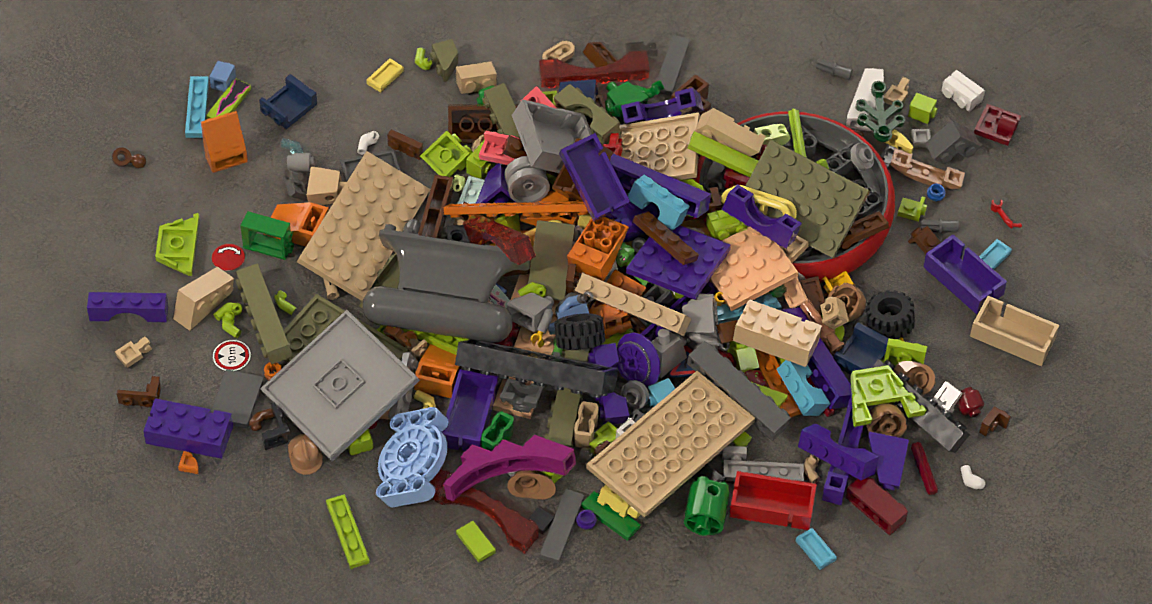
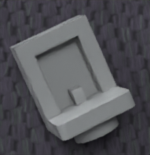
[718,446,747,462]

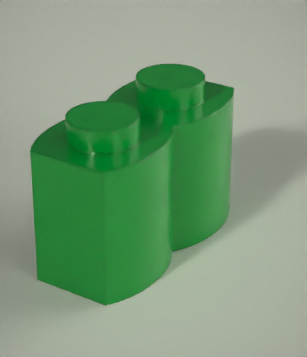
[481,411,514,452]

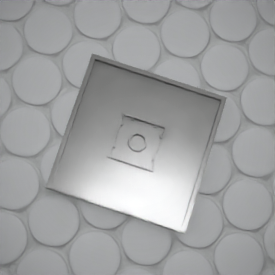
[260,310,420,461]

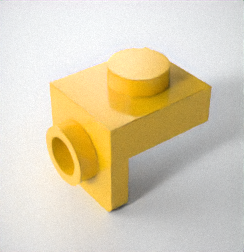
[823,271,855,294]

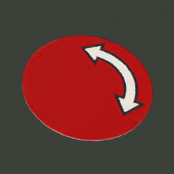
[212,244,245,271]

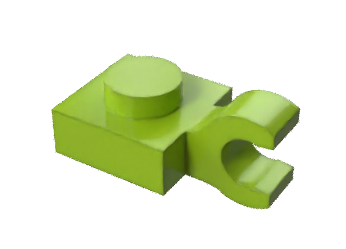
[589,422,617,455]

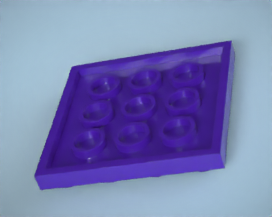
[626,225,731,300]

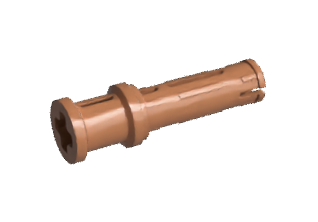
[800,300,845,355]

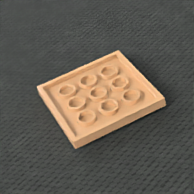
[710,227,799,311]

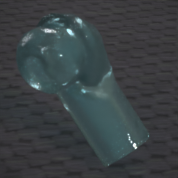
[281,138,303,153]

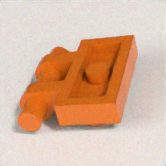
[588,304,633,339]

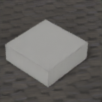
[911,129,931,148]

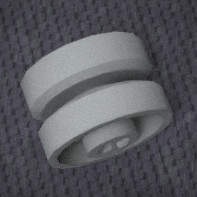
[505,156,550,202]

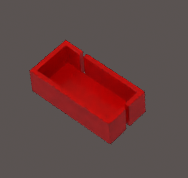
[729,471,817,530]

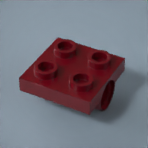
[974,104,1021,146]

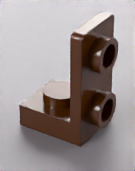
[117,376,162,407]

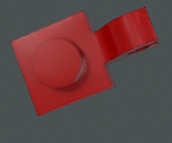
[603,133,623,156]

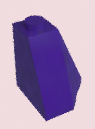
[476,163,521,217]
[868,432,909,491]

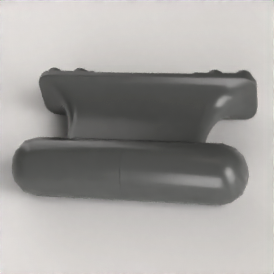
[362,224,531,343]

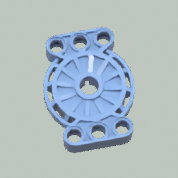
[376,407,448,507]

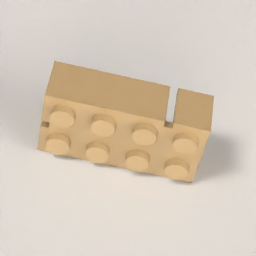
[970,296,1059,366]
[733,299,822,367]

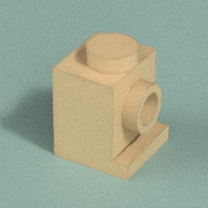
[820,297,849,329]

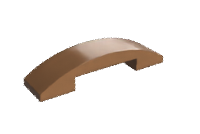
[890,148,965,189]

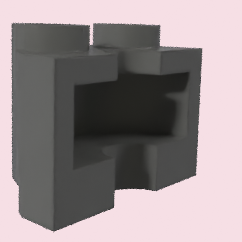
[500,379,544,413]

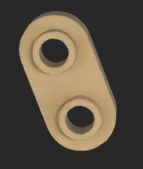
[542,41,575,68]

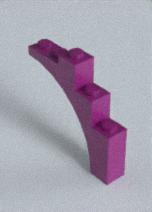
[444,435,576,501]

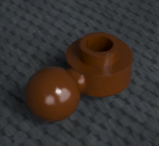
[112,147,146,168]

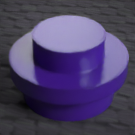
[576,510,597,529]

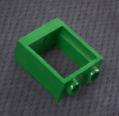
[240,211,294,260]

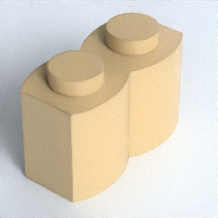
[574,401,598,449]

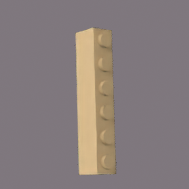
[575,273,692,336]

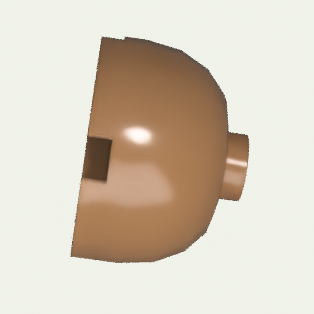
[828,283,866,322]
[867,403,907,438]

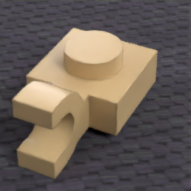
[884,77,910,107]
[115,337,152,368]

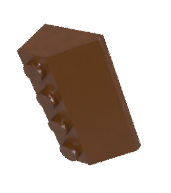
[448,104,519,143]

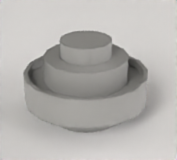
[851,142,874,170]
[621,380,649,409]

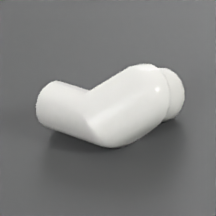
[357,131,379,155]
[961,465,985,489]

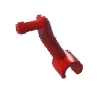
[990,200,1022,229]

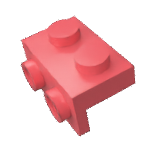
[479,131,520,165]

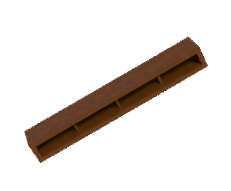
[418,175,454,239]

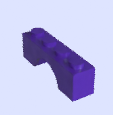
[722,184,802,248]
[87,292,168,322]
[588,343,629,425]
[798,423,879,480]

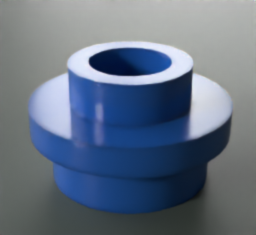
[927,183,946,201]

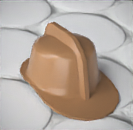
[895,361,936,395]
[288,434,322,475]
[507,470,556,499]

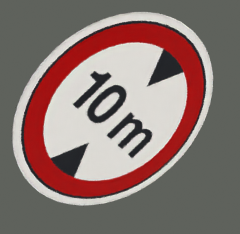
[213,340,251,371]

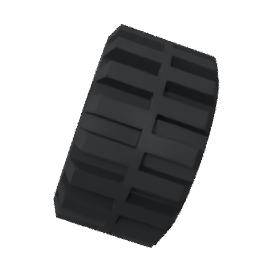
[866,290,915,340]
[554,313,605,350]

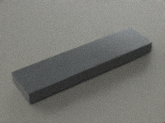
[657,35,690,95]
[540,489,584,564]

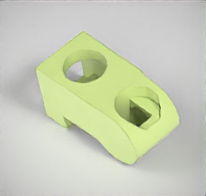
[753,124,790,145]

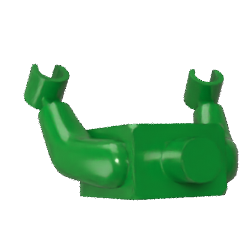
[605,80,665,124]

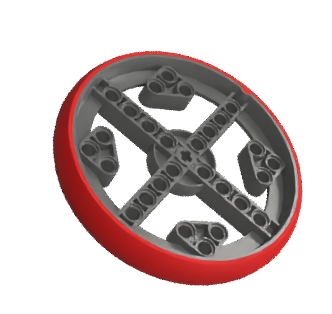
[692,111,895,283]

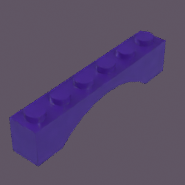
[822,393,869,505]

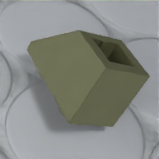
[430,39,458,82]

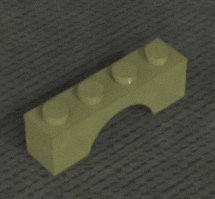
[553,84,621,145]

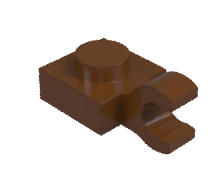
[383,326,418,347]

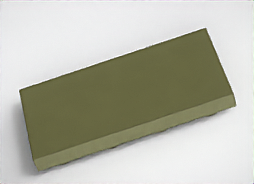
[528,220,576,301]

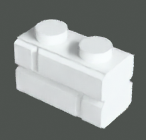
[942,70,985,112]

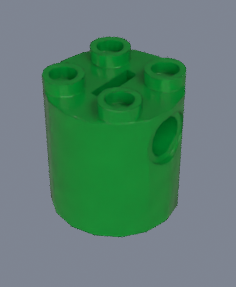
[684,476,730,536]

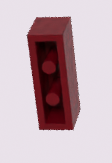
[846,477,908,536]

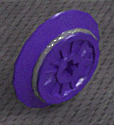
[617,332,660,388]

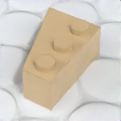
[695,108,765,157]
[173,267,234,331]

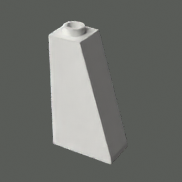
[846,68,884,131]

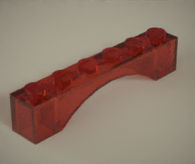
[538,51,650,88]
[463,214,536,265]
[429,469,539,554]

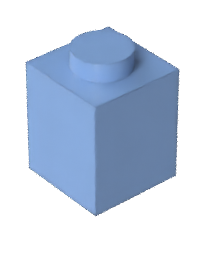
[209,61,236,92]

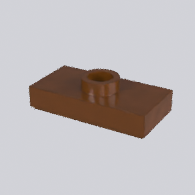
[566,263,580,295]
[799,276,825,315]

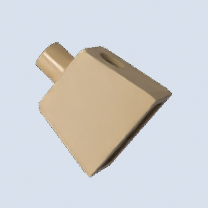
[307,167,347,205]

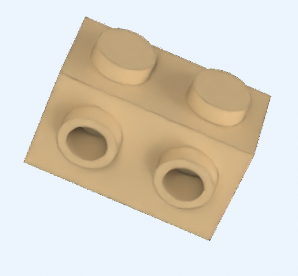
[456,62,497,94]

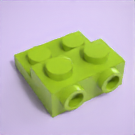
[420,131,473,177]
[884,338,927,366]

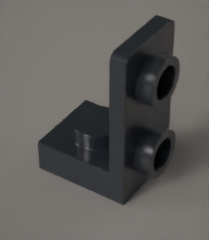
[261,402,290,450]

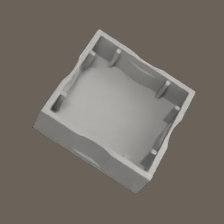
[512,99,592,173]

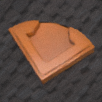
[178,451,199,474]

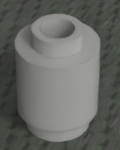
[287,153,315,172]

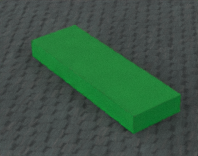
[581,491,641,541]

